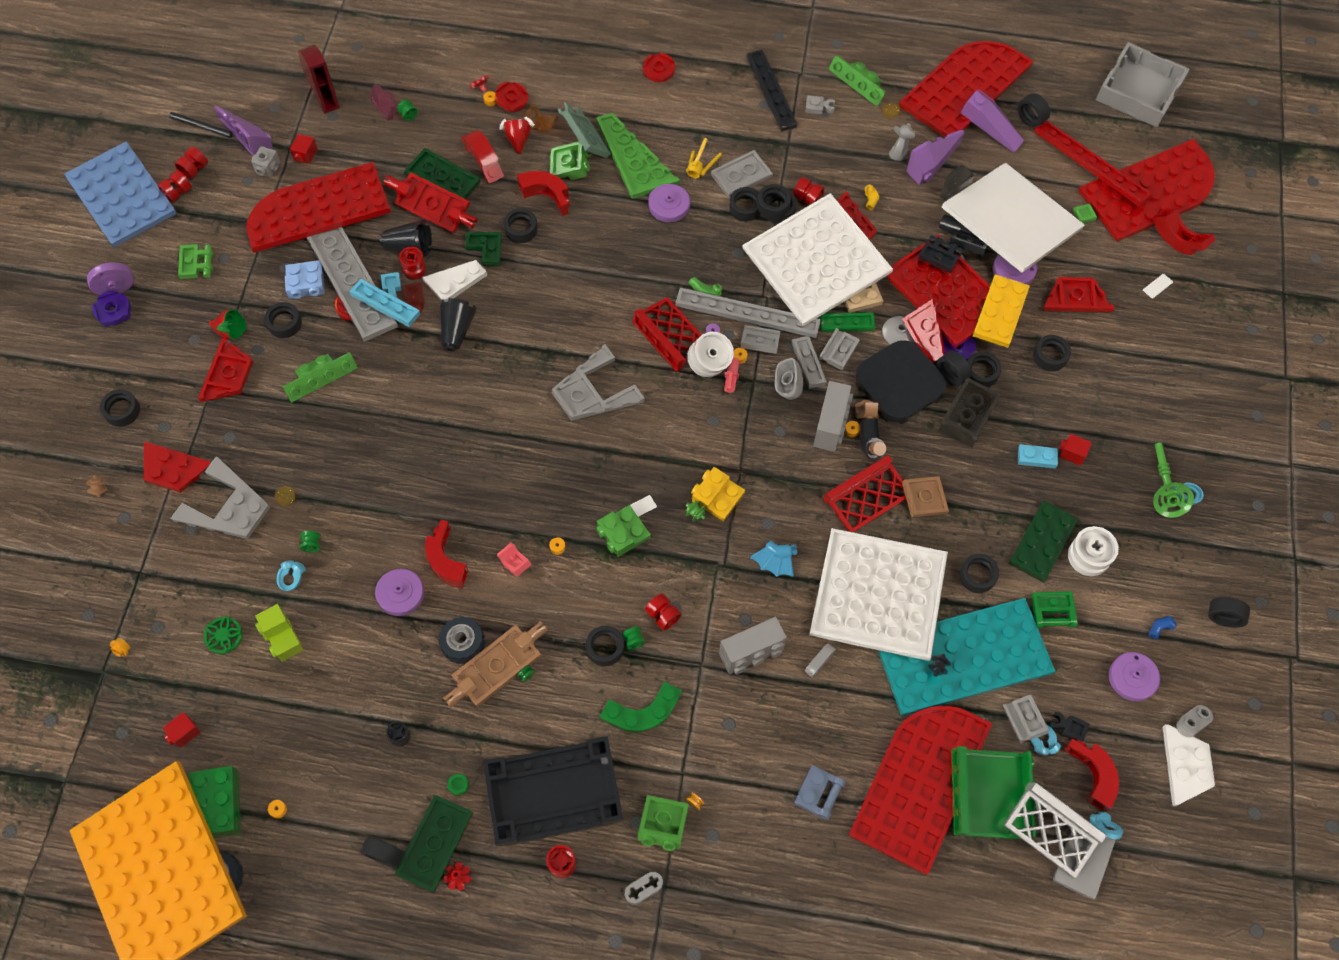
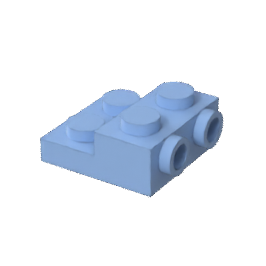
[285,261,325,299]

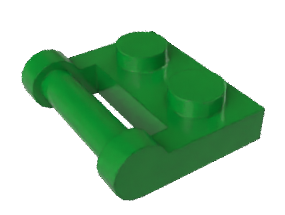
[1031,591,1077,629]

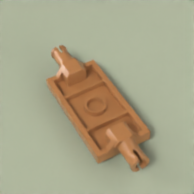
[443,621,548,708]

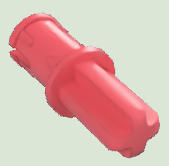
[724,358,740,393]

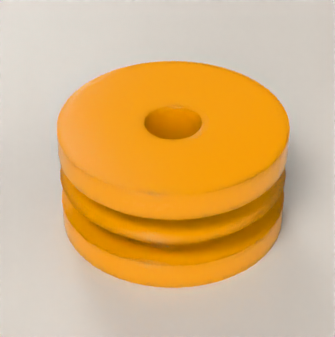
[483,91,497,106]
[733,348,747,364]
[844,421,860,438]
[549,537,566,555]
[686,792,705,810]
[268,800,287,819]

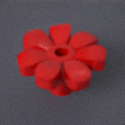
[470,75,490,93]
[444,862,472,891]

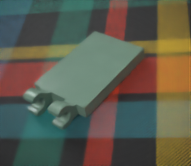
[558,102,611,158]

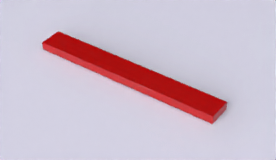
[1034,120,1153,207]

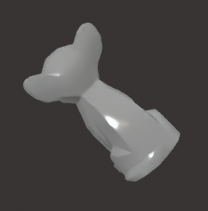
[889,123,916,161]

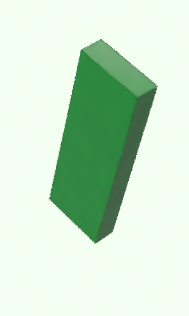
[819,312,875,332]

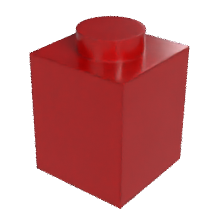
[290,133,318,164]
[1059,433,1092,466]
[163,712,201,748]

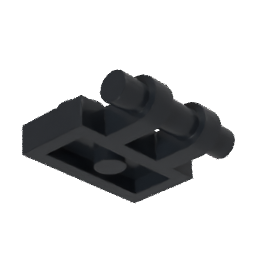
[918,235,964,274]

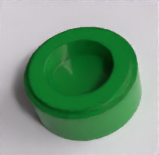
[447,773,469,796]

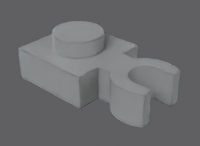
[805,95,835,114]

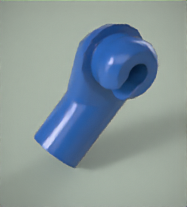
[1148,616,1177,639]

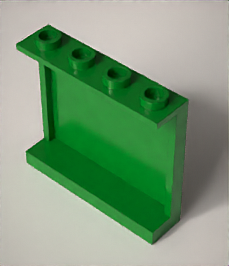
[951,746,1038,840]

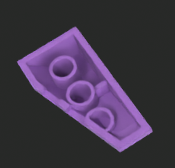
[960,89,1024,153]
[214,105,273,156]
[906,130,964,185]

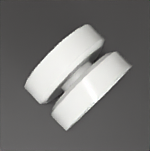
[687,332,734,377]
[1068,526,1119,576]

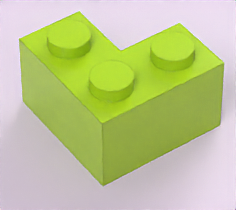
[255,604,304,662]

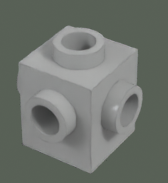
[251,146,280,177]

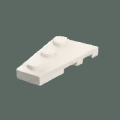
[422,260,487,302]

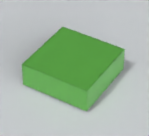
[1073,204,1097,224]

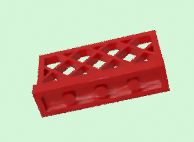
[632,297,702,372]
[823,455,906,533]

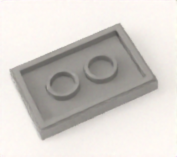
[711,150,773,198]
[1052,830,1115,900]

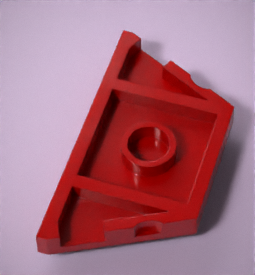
[1043,277,1115,312]
[198,337,253,402]
[144,442,212,493]

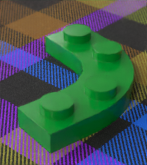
[599,682,682,733]

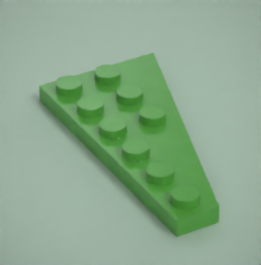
[596,113,680,199]

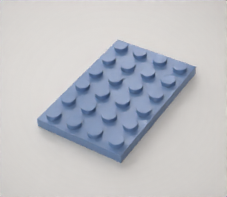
[64,141,177,248]

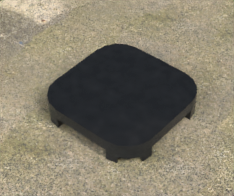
[855,340,946,424]

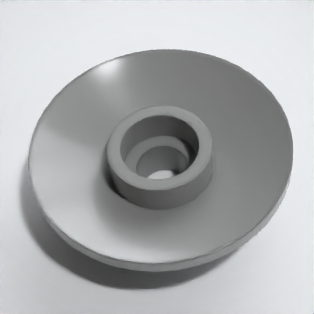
[882,316,915,345]

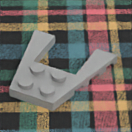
[552,344,645,421]
[170,457,270,539]

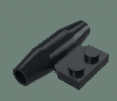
[939,215,992,255]

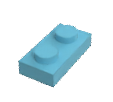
[1018,444,1058,468]

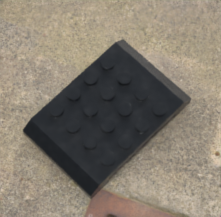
[483,736,624,846]

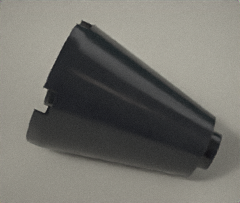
[380,220,432,256]
[440,298,477,352]

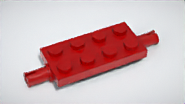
[384,172,478,234]

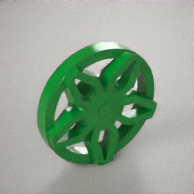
[203,616,243,654]

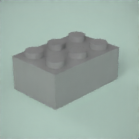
[813,381,853,452]
[719,617,787,675]

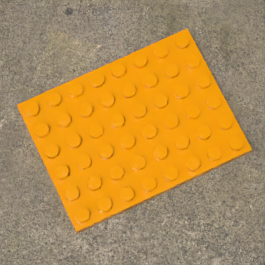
[70,761,247,960]

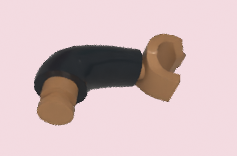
[855,400,886,459]

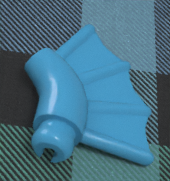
[750,540,798,577]

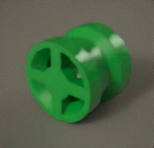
[397,99,418,121]
[300,531,321,553]
[622,626,646,650]

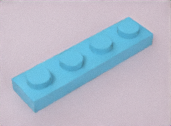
[350,279,420,327]

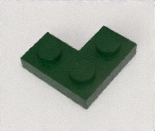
[465,232,502,266]

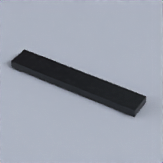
[747,50,797,132]

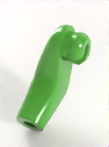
[689,277,722,296]

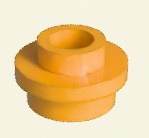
[110,638,130,657]

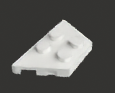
[1163,725,1215,806]

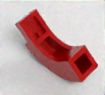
[460,130,504,184]
[517,171,570,216]
[1152,209,1216,255]
[425,520,469,589]
[1063,739,1119,812]

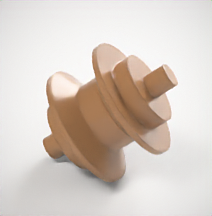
[86,475,108,497]

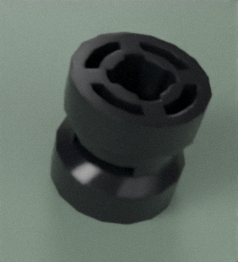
[386,721,410,747]

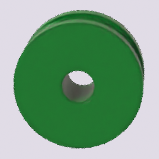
[517,665,535,683]

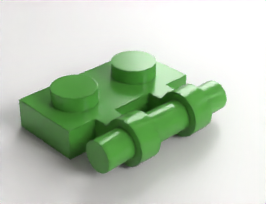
[178,244,214,279]

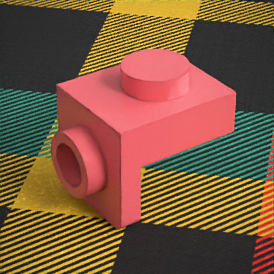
[497,543,532,577]

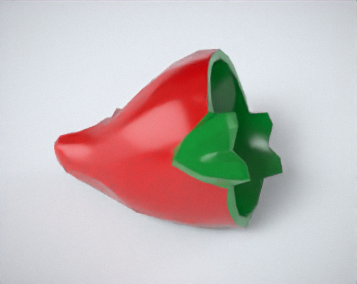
[209,309,248,339]

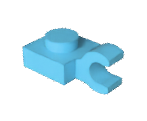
[381,272,402,298]

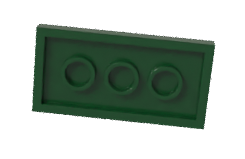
[404,148,481,199]
[1008,500,1079,583]
[394,794,473,894]

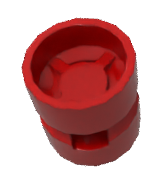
[174,146,208,180]
[157,170,192,203]
[793,177,825,205]
[399,247,426,280]
[644,593,682,631]
[546,845,576,879]

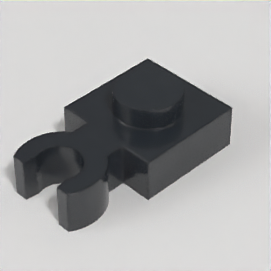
[1049,712,1090,742]

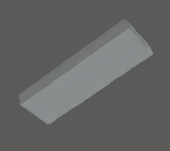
[791,336,827,389]

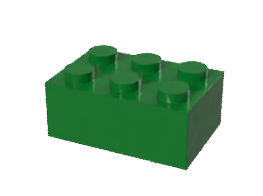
[189,766,241,839]

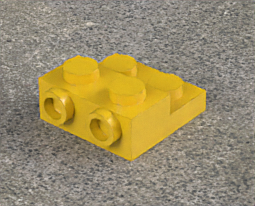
[691,467,745,522]

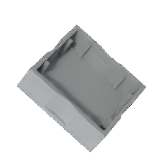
[1096,42,1189,127]

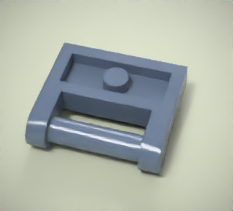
[794,765,846,820]

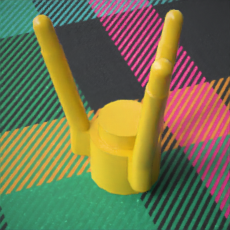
[686,138,722,179]

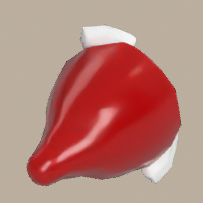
[500,116,534,154]

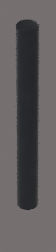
[169,111,233,138]

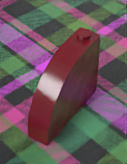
[298,45,340,114]

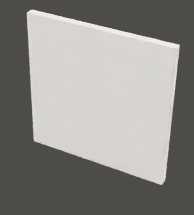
[942,163,1084,273]
[743,193,893,326]
[809,528,948,661]

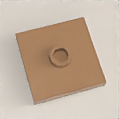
[902,476,949,518]

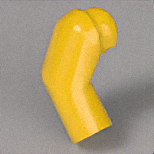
[864,185,879,211]

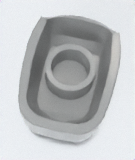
[775,358,803,400]

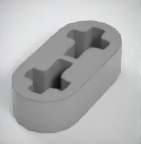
[804,643,836,678]
[625,872,663,905]

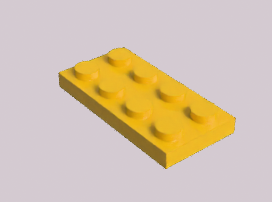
[973,274,1030,348]

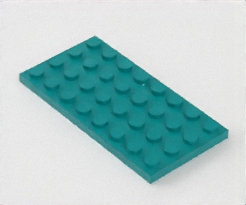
[878,598,1056,716]

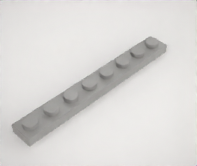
[676,288,821,338]

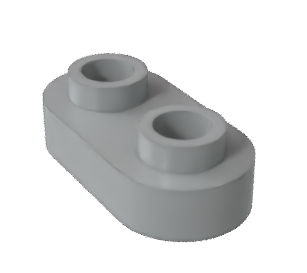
[1176,705,1213,737]

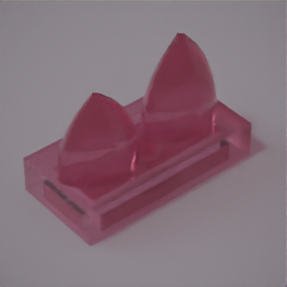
[370,84,400,120]

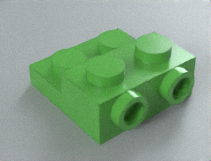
[550,141,591,180]
[596,505,651,557]
[638,795,689,851]

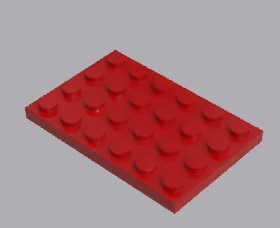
[885,234,990,348]

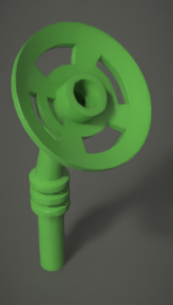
[1153,443,1194,518]

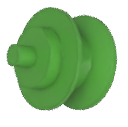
[685,501,706,522]

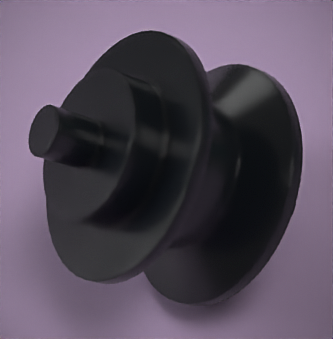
[928,653,951,677]

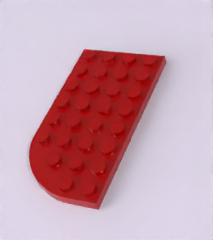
[899,41,1034,138]
[1079,139,1215,242]
[246,162,391,253]
[848,706,992,876]

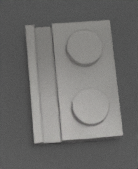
[740,325,780,354]
[819,328,860,371]
[1003,694,1049,744]

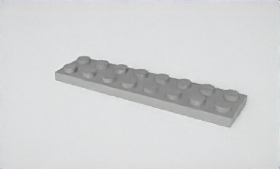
[307,227,398,342]

